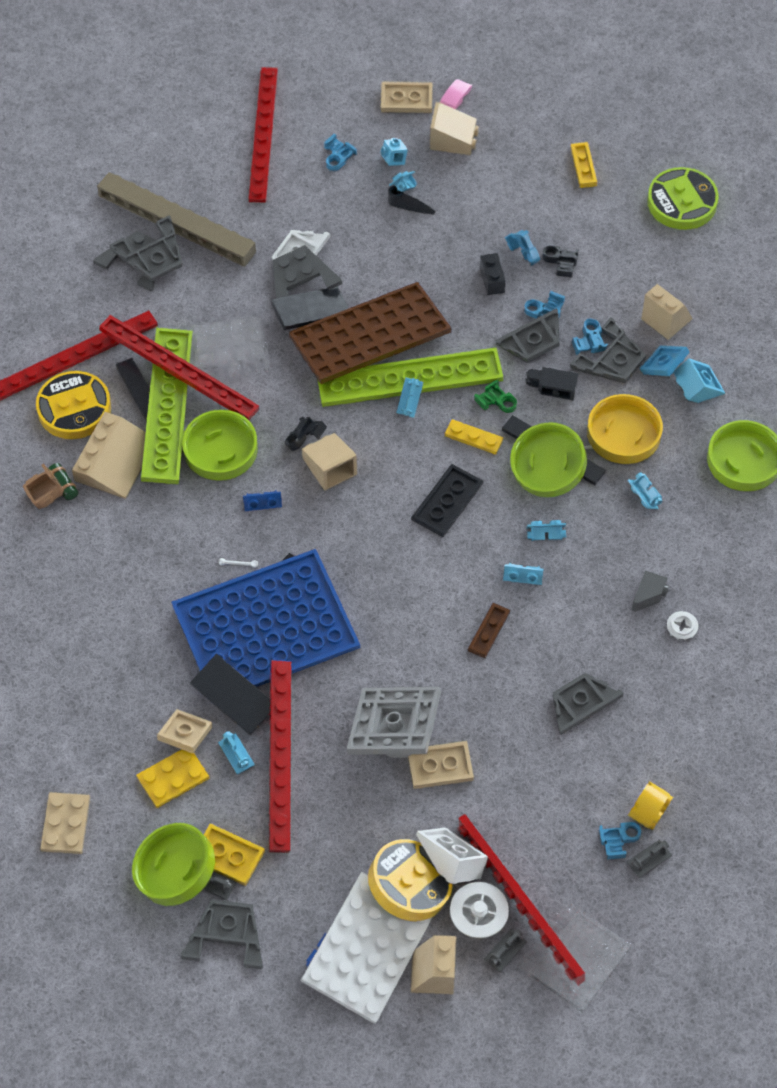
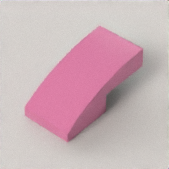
[440,79,472,109]

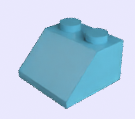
[674,358,725,403]

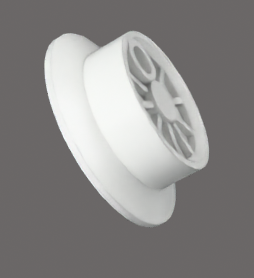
[450,882,509,938]

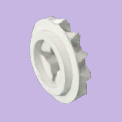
[667,611,698,641]

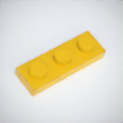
[570,142,597,188]
[445,419,503,455]

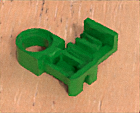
[474,380,517,413]

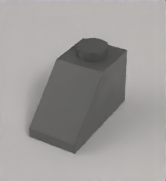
[632,570,669,612]

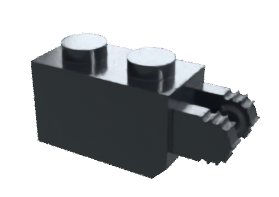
[526,367,579,401]

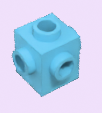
[381,138,408,166]

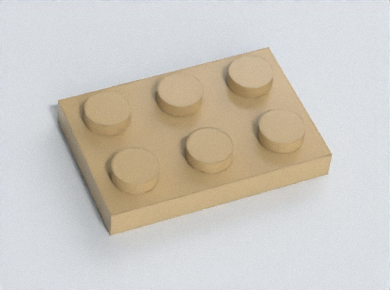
[381,82,432,113]
[408,741,474,789]
[40,792,90,854]

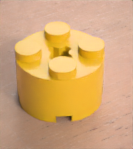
[628,781,673,830]

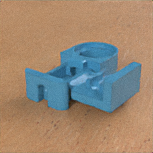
[324,133,357,171]
[505,230,540,266]
[524,291,565,319]
[572,319,608,355]
[599,822,641,860]

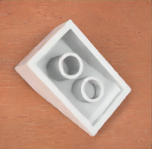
[416,828,488,884]

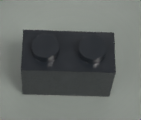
[480,253,506,296]

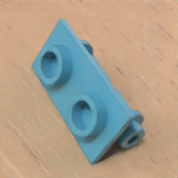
[389,171,417,192]
[396,377,423,418]
[627,472,662,510]
[526,520,566,541]
[503,563,543,585]
[218,732,255,774]

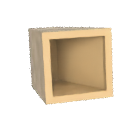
[430,102,479,155]
[641,284,693,340]
[302,433,357,491]
[411,935,456,994]

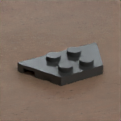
[495,308,560,363]
[553,673,624,735]

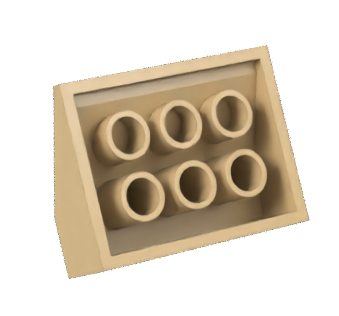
[72,412,146,499]

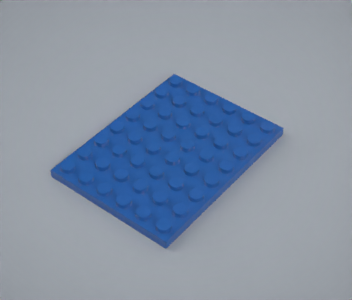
[171,549,360,687]

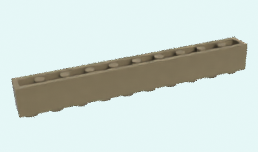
[97,172,256,267]

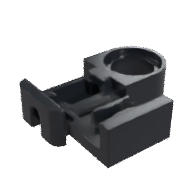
[542,245,579,278]
[285,417,327,451]

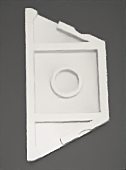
[272,230,330,260]

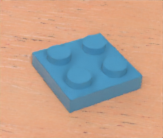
[640,345,690,376]

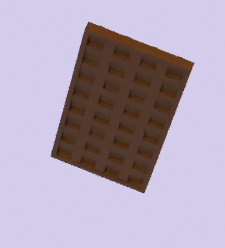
[289,282,451,384]

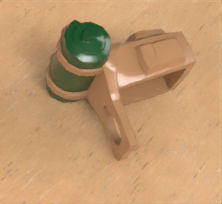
[23,463,79,509]

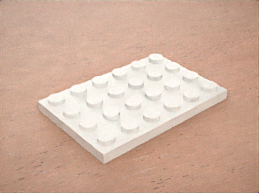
[301,872,432,1024]

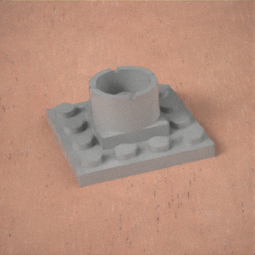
[346,687,441,758]

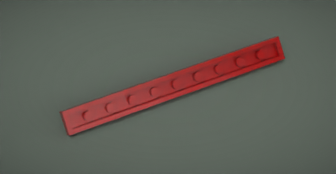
[249,67,278,203]
[0,310,158,401]
[99,315,259,420]
[269,660,291,853]
[458,814,585,986]

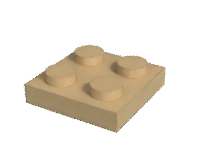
[157,709,212,753]

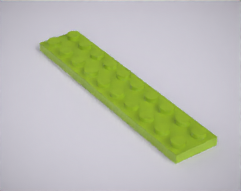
[141,328,192,484]
[317,347,503,407]

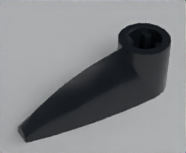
[388,185,436,214]

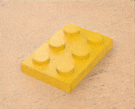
[136,749,210,808]
[204,823,265,886]

